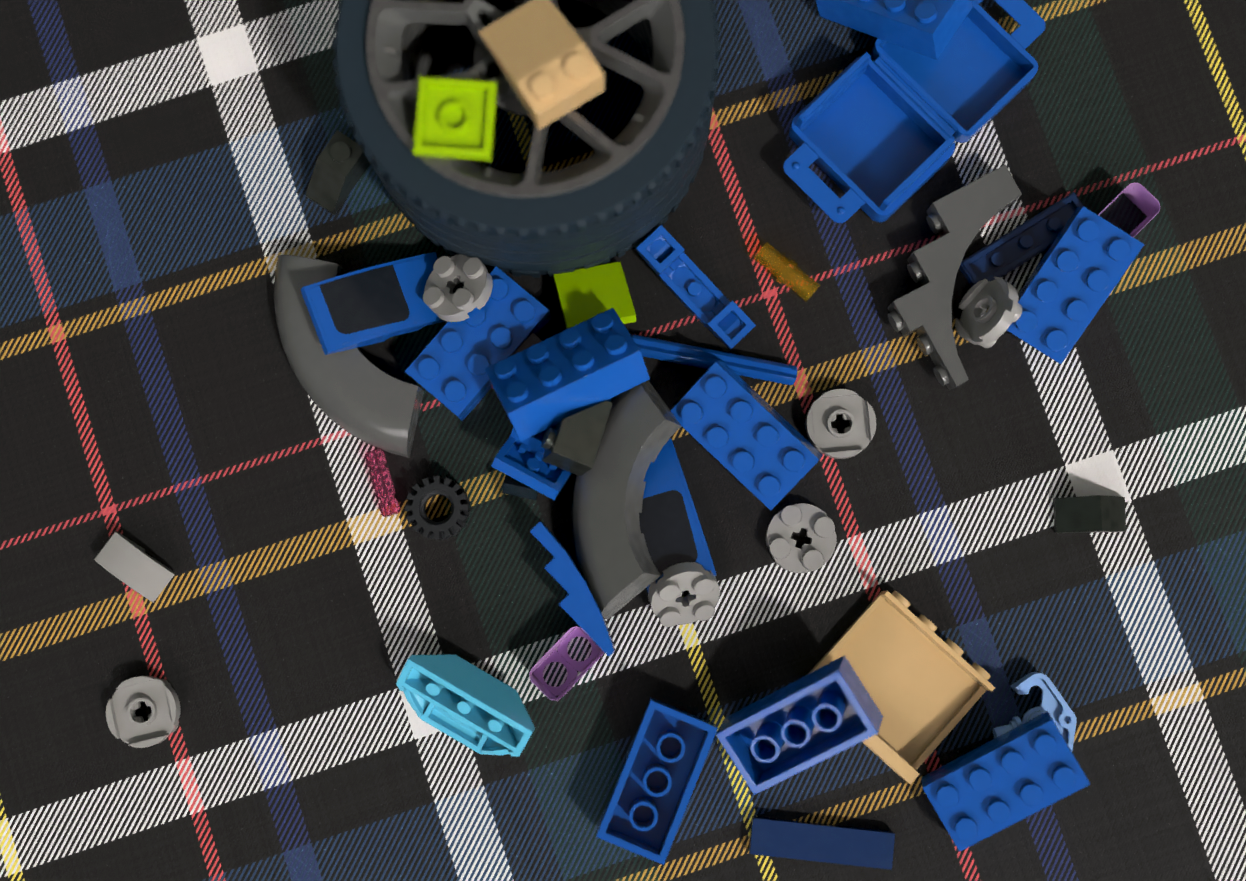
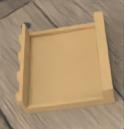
[807,590,995,785]

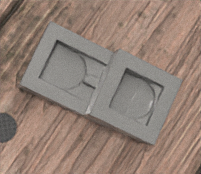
[94,531,175,603]

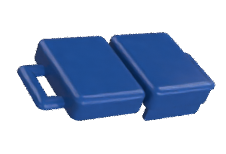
[783,0,1046,223]

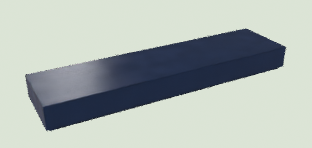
[959,192,1083,287]
[749,816,895,870]

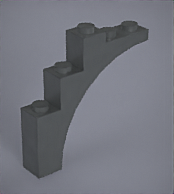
[887,165,1022,391]

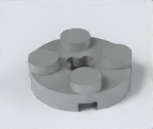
[423,254,493,322]
[955,277,1023,348]
[805,389,876,459]
[766,503,837,573]
[648,562,720,627]
[106,675,181,748]

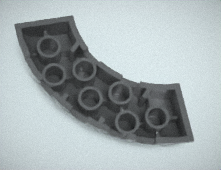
[274,255,424,458]
[572,381,682,619]

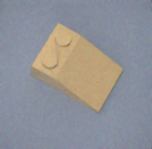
[478,0,605,130]

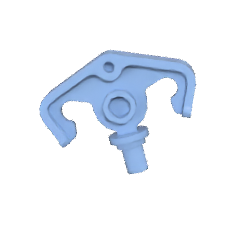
[993,672,1077,751]

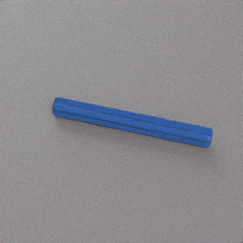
[631,334,797,385]

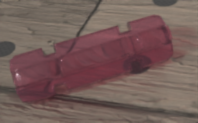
[365,449,400,517]

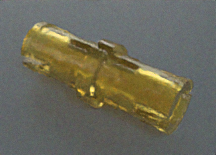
[754,242,820,302]

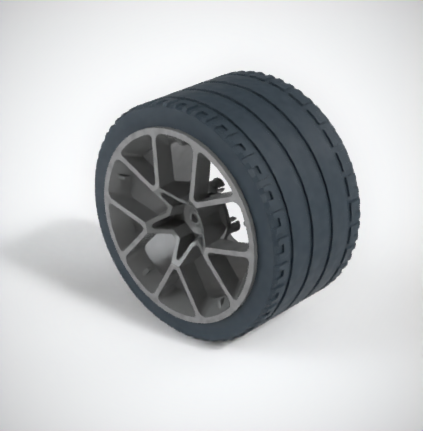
[332,0,720,278]

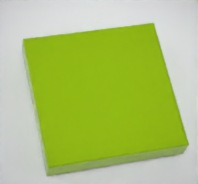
[413,76,498,162]
[553,262,636,329]

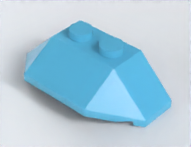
[396,655,535,757]

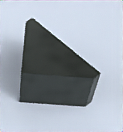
[1053,495,1126,533]

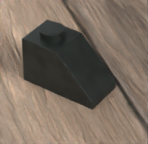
[305,130,371,215]
[541,401,613,476]

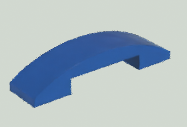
[636,225,756,350]

